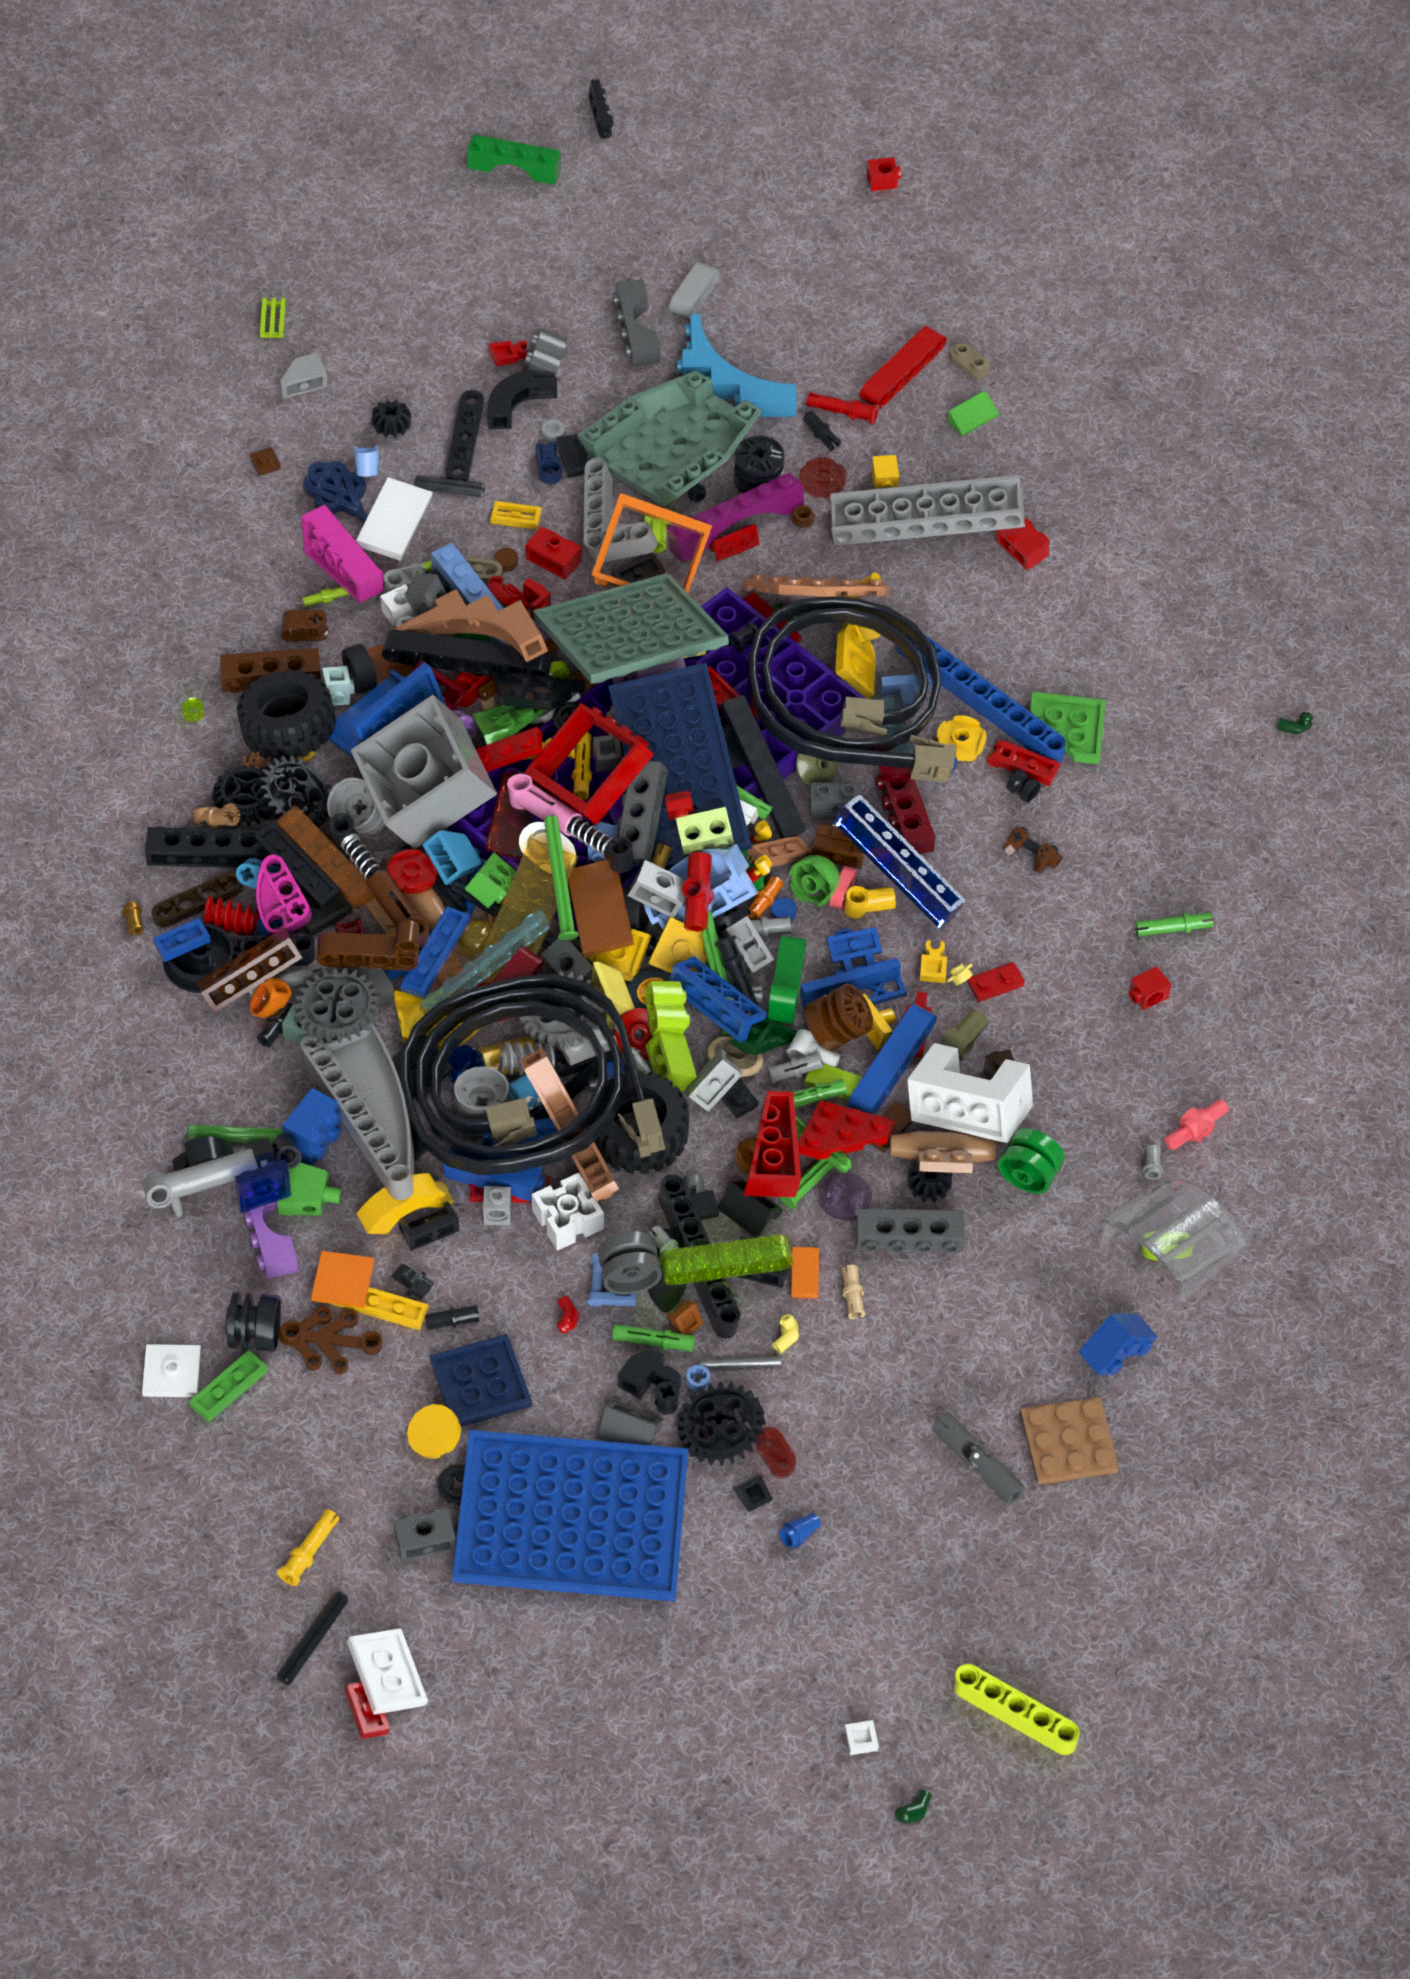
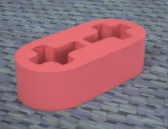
[829,866,858,910]

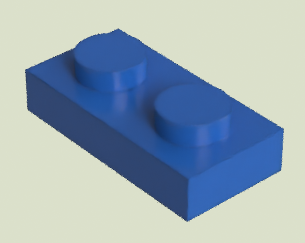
[152,918,211,962]

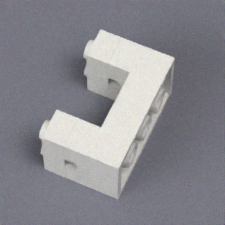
[908,1043,1033,1143]

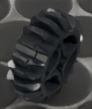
[212,764,272,827]

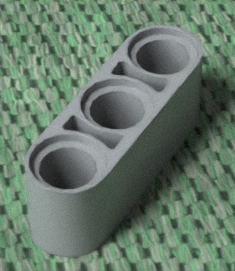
[669,262,720,319]

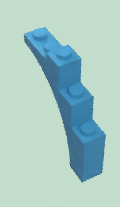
[677,314,797,417]

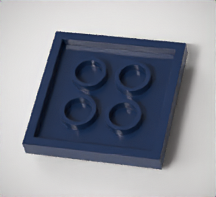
[429,1334,532,1427]

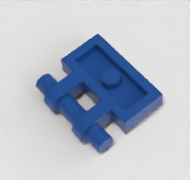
[825,927,884,975]

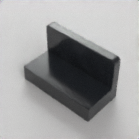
[718,1180,783,1237]

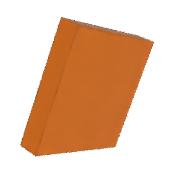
[311,1251,375,1308]

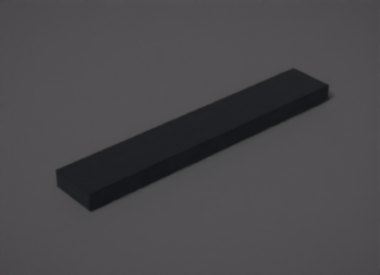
[720,695,806,839]

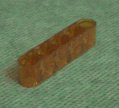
[275,805,374,910]

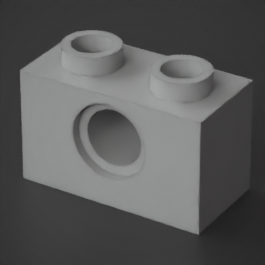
[628,860,686,918]

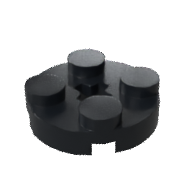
[713,902,752,934]

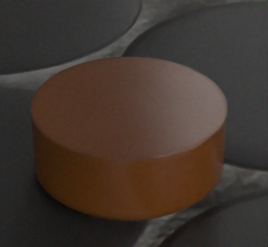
[494,548,518,572]

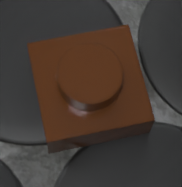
[250,447,281,476]

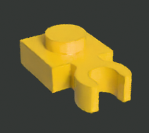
[920,940,947,983]

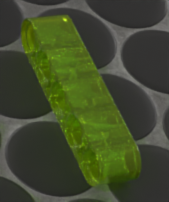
[659,1235,794,1285]

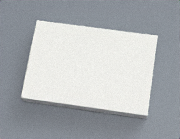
[347,1628,428,1715]

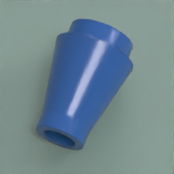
[779,1513,821,1548]

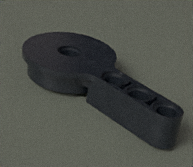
[163,923,316,993]

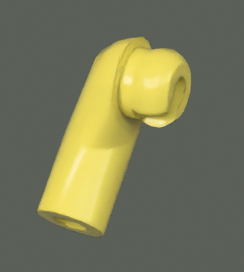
[772,1314,799,1354]

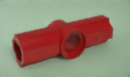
[682,852,714,932]

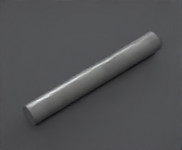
[699,1356,781,1369]

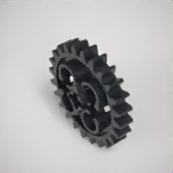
[256,756,331,831]
[676,1381,766,1466]

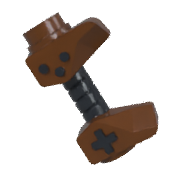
[1003,826,1063,873]

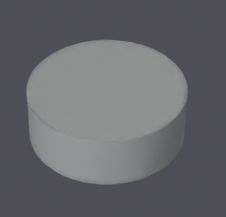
[541,419,565,442]

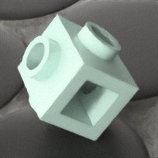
[322,666,354,706]

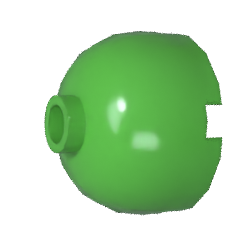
[789,855,840,907]

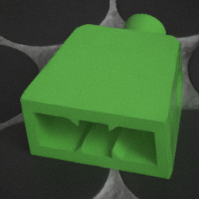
[277,1163,342,1215]

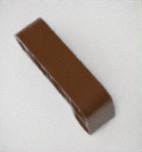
[317,920,419,970]

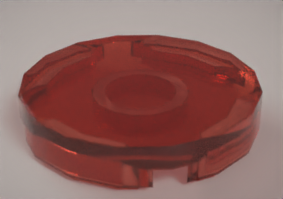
[800,457,847,498]

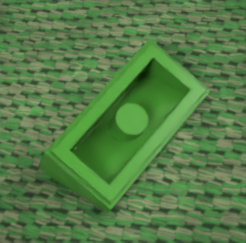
[947,391,999,437]

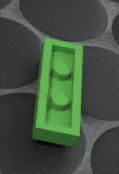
[189,1350,268,1423]

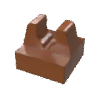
[667,1300,704,1335]

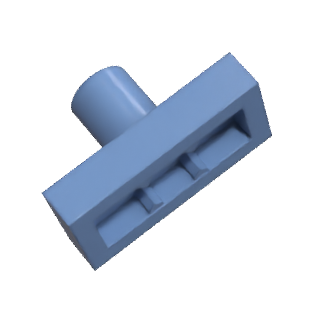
[879,673,931,708]

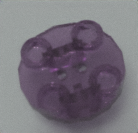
[819,1173,872,1222]

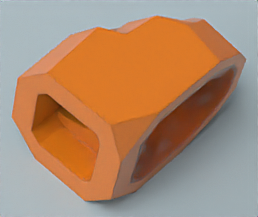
[249,978,292,1019]

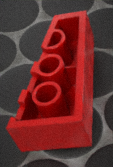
[743,1091,801,1198]

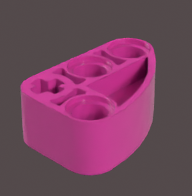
[256,855,312,935]

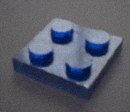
[234,1159,291,1213]

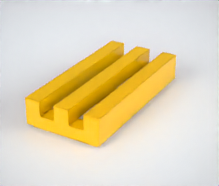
[490,501,542,530]

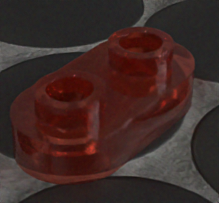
[755,1427,796,1478]

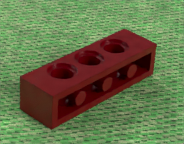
[875,766,936,857]

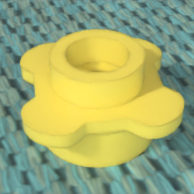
[946,963,973,986]

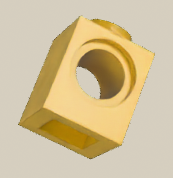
[871,455,899,489]

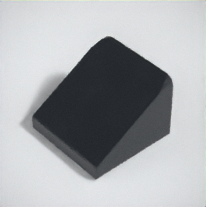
[732,1475,773,1512]

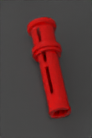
[806,392,879,425]

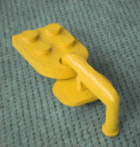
[835,573,881,699]

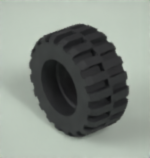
[237,669,336,760]
[589,1071,689,1174]

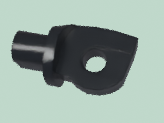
[391,1264,434,1300]

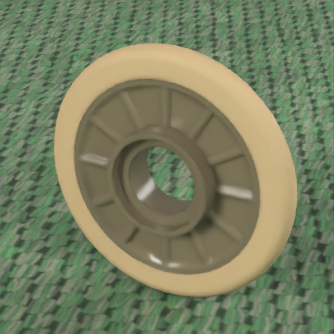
[707,1036,763,1077]

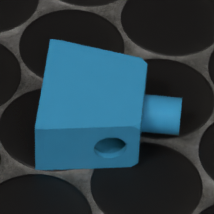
[422,830,481,885]

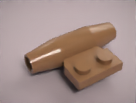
[363,852,446,934]
[889,1131,996,1173]

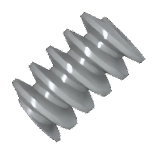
[498,1042,555,1076]

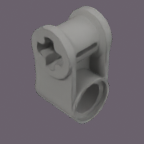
[384,564,426,594]

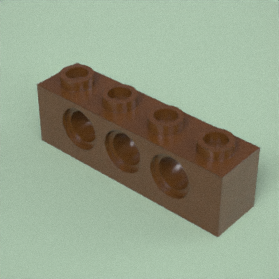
[220,648,321,693]
[197,927,302,1013]

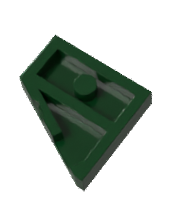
[732,1013,797,1056]

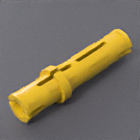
[572,732,592,800]

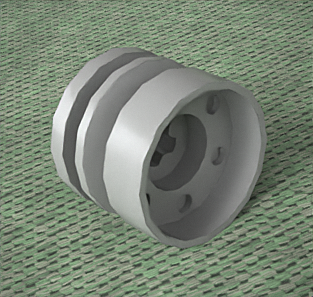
[327,777,386,837]
[454,1067,509,1137]

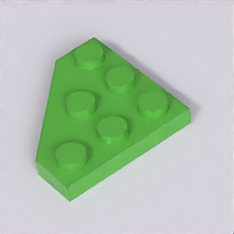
[1030,692,1106,764]
[472,705,546,744]

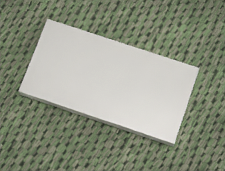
[356,477,433,561]

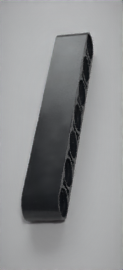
[382,630,553,676]
[658,1174,741,1339]

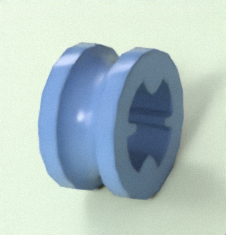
[686,1365,711,1392]

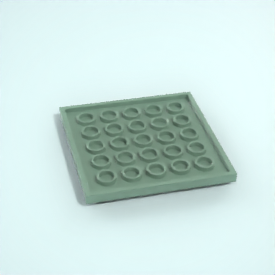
[533,573,729,684]

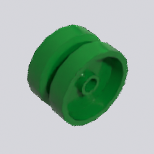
[997,1128,1065,1194]

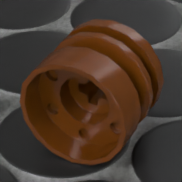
[805,983,873,1051]

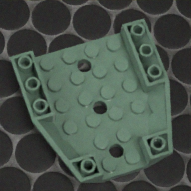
[578,370,762,506]

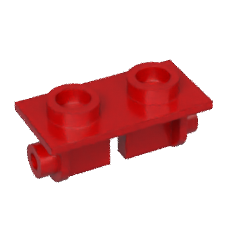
[709,524,760,561]

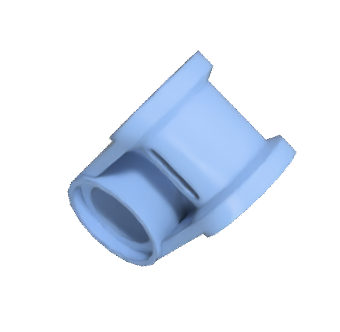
[354,445,379,476]

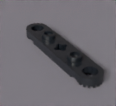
[446,390,484,481]

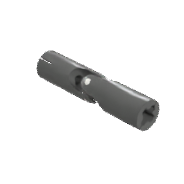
[933,1413,1026,1505]

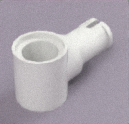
[786,1029,841,1068]

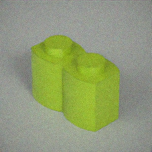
[645,981,690,1036]

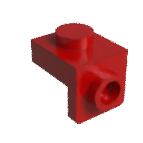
[523,578,551,621]
[665,791,694,821]

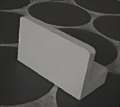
[688,1048,742,1112]

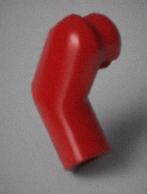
[557,1296,580,1334]

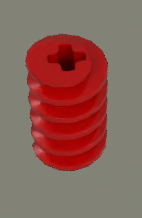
[204,895,260,936]

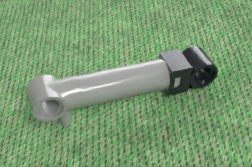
[143,1133,302,1217]

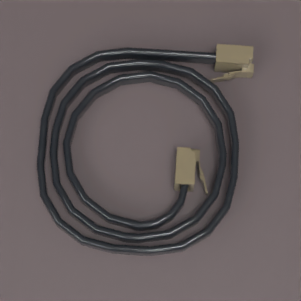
[401,974,665,1176]

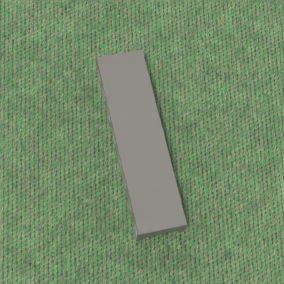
[831,475,1025,545]

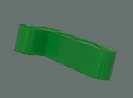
[768,936,807,1024]

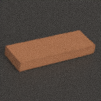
[747,835,812,868]

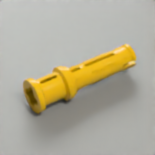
[277,1509,339,1586]

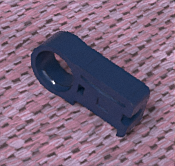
[536,442,562,484]

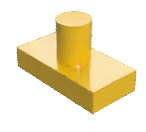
[863,994,896,1050]

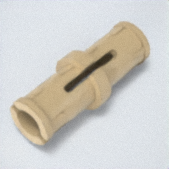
[841,1265,865,1319]

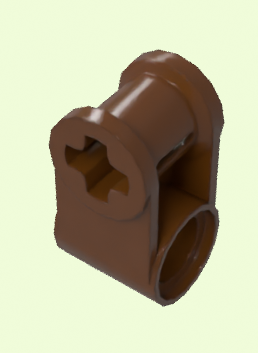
[281,610,329,642]

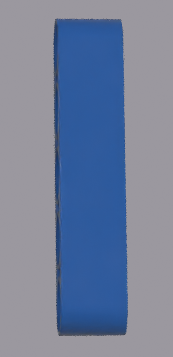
[848,1004,937,1114]

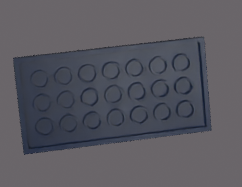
[608,662,752,869]

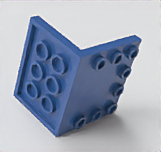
[328,662,447,761]

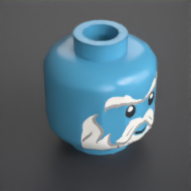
[509,1075,542,1111]

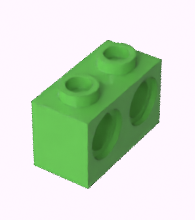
[465,853,517,908]

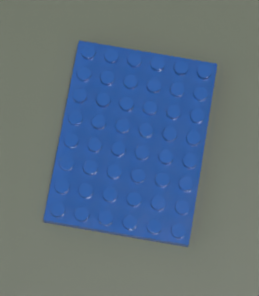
[452,1430,688,1602]

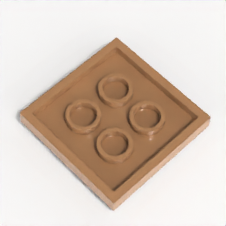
[1020,1397,1119,1485]

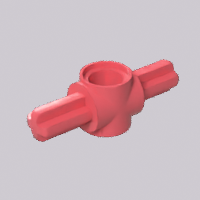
[1164,1100,1229,1150]

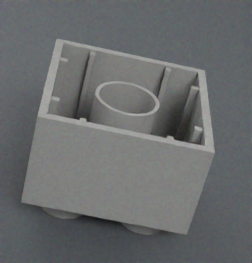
[351,695,497,849]

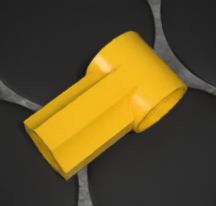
[843,886,896,919]

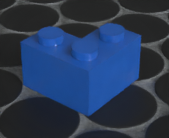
[1078,1313,1158,1375]

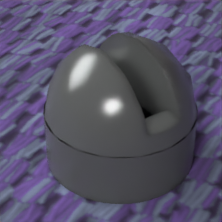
[683,1174,704,1194]

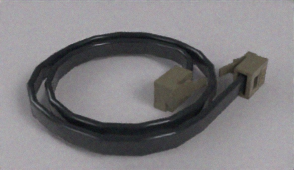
[748,597,956,783]

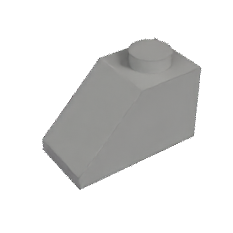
[280,352,328,399]

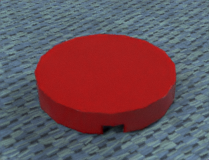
[487,575,530,611]
[387,849,438,894]

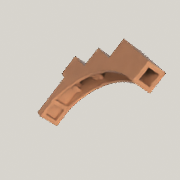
[394,589,548,662]
[519,1048,619,1202]

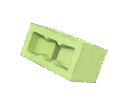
[676,807,734,855]

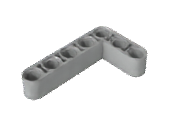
[584,457,658,562]

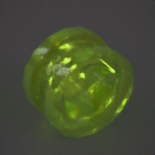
[182,698,205,722]

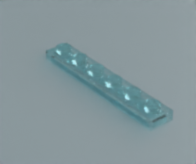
[420,910,550,1015]

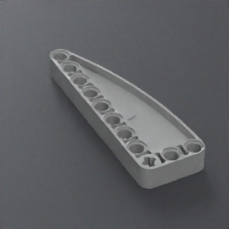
[300,1023,414,1200]

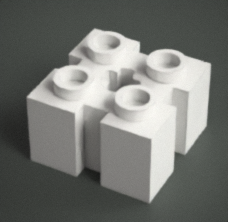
[532,1173,604,1251]

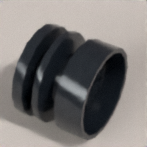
[734,436,785,493]
[225,1292,281,1352]

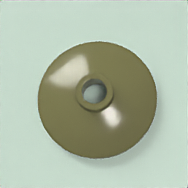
[796,753,839,787]

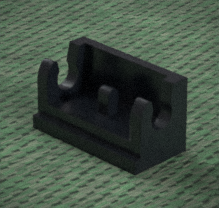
[398,1201,459,1251]

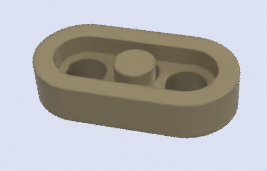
[950,343,990,379]
[464,556,503,584]

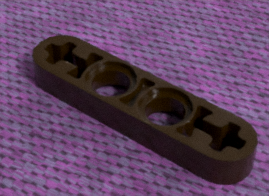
[152,871,244,927]

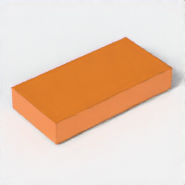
[791,1247,819,1298]

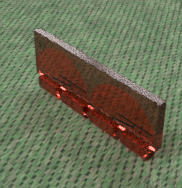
[485,771,541,860]

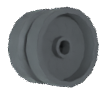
[597,1231,662,1295]

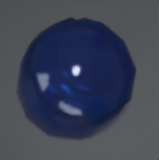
[448,1045,485,1084]

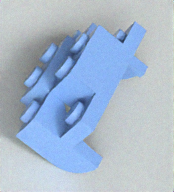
[644,844,758,930]

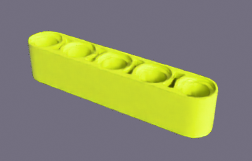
[954,1664,1079,1755]

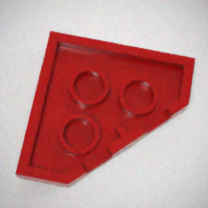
[798,1100,895,1160]

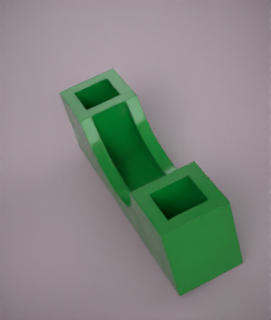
[467,134,561,185]

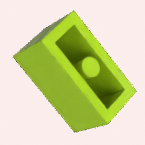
[645,1030,697,1091]

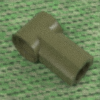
[940,1009,989,1059]

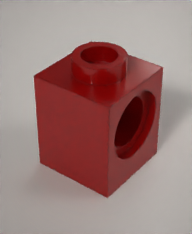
[866,157,901,192]
[1129,966,1171,1010]

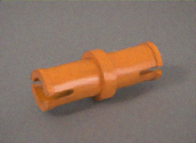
[748,876,784,921]

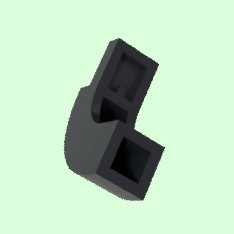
[488,370,557,430]

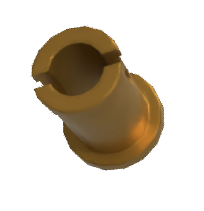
[651,844,672,870]
[122,902,144,936]

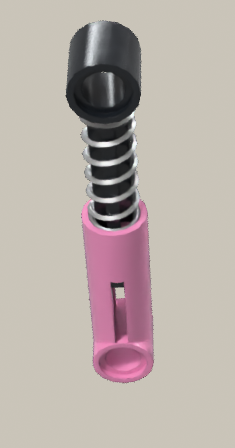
[507,774,635,873]

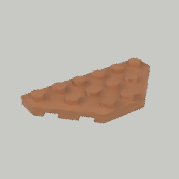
[742,574,890,597]

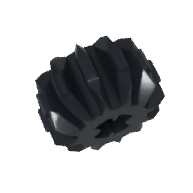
[371,399,411,439]
[908,1161,952,1203]

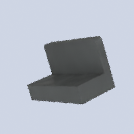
[597,1400,664,1445]

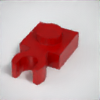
[487,341,532,366]

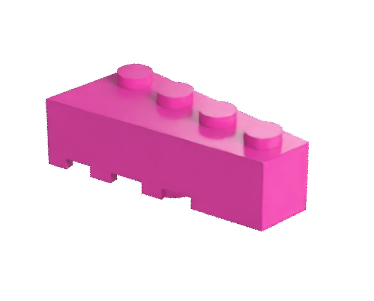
[301,504,384,603]

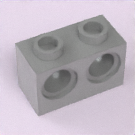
[722,916,774,975]

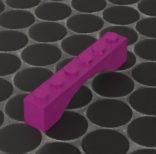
[667,472,805,563]

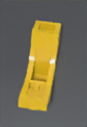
[356,1173,454,1234]

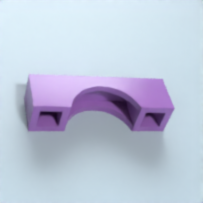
[237,1174,298,1279]

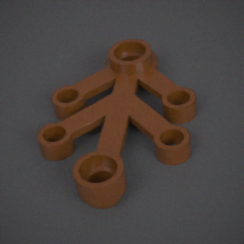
[278,1306,383,1374]

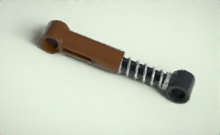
[329,813,429,951]

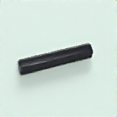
[414,475,485,497]

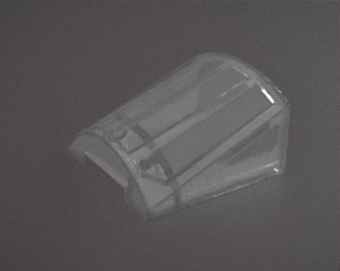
[1098,1178,1249,1308]

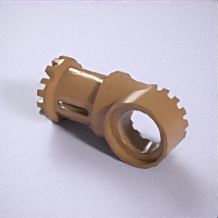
[191,803,240,829]

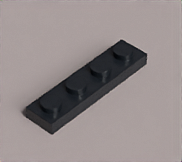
[254,821,341,909]

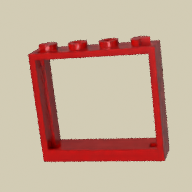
[524,703,654,825]

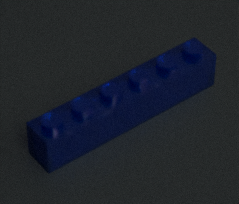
[833,794,966,929]

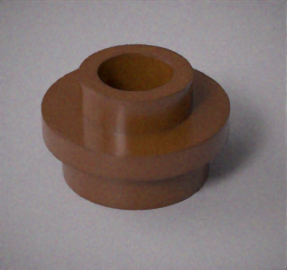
[791,505,815,528]

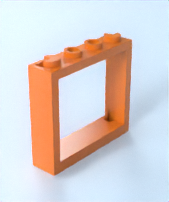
[590,493,712,593]

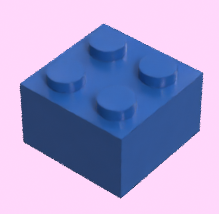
[282,1088,342,1166]

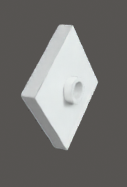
[142,1344,201,1397]

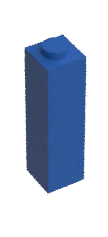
[443,1147,546,1202]

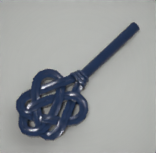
[303,461,369,524]

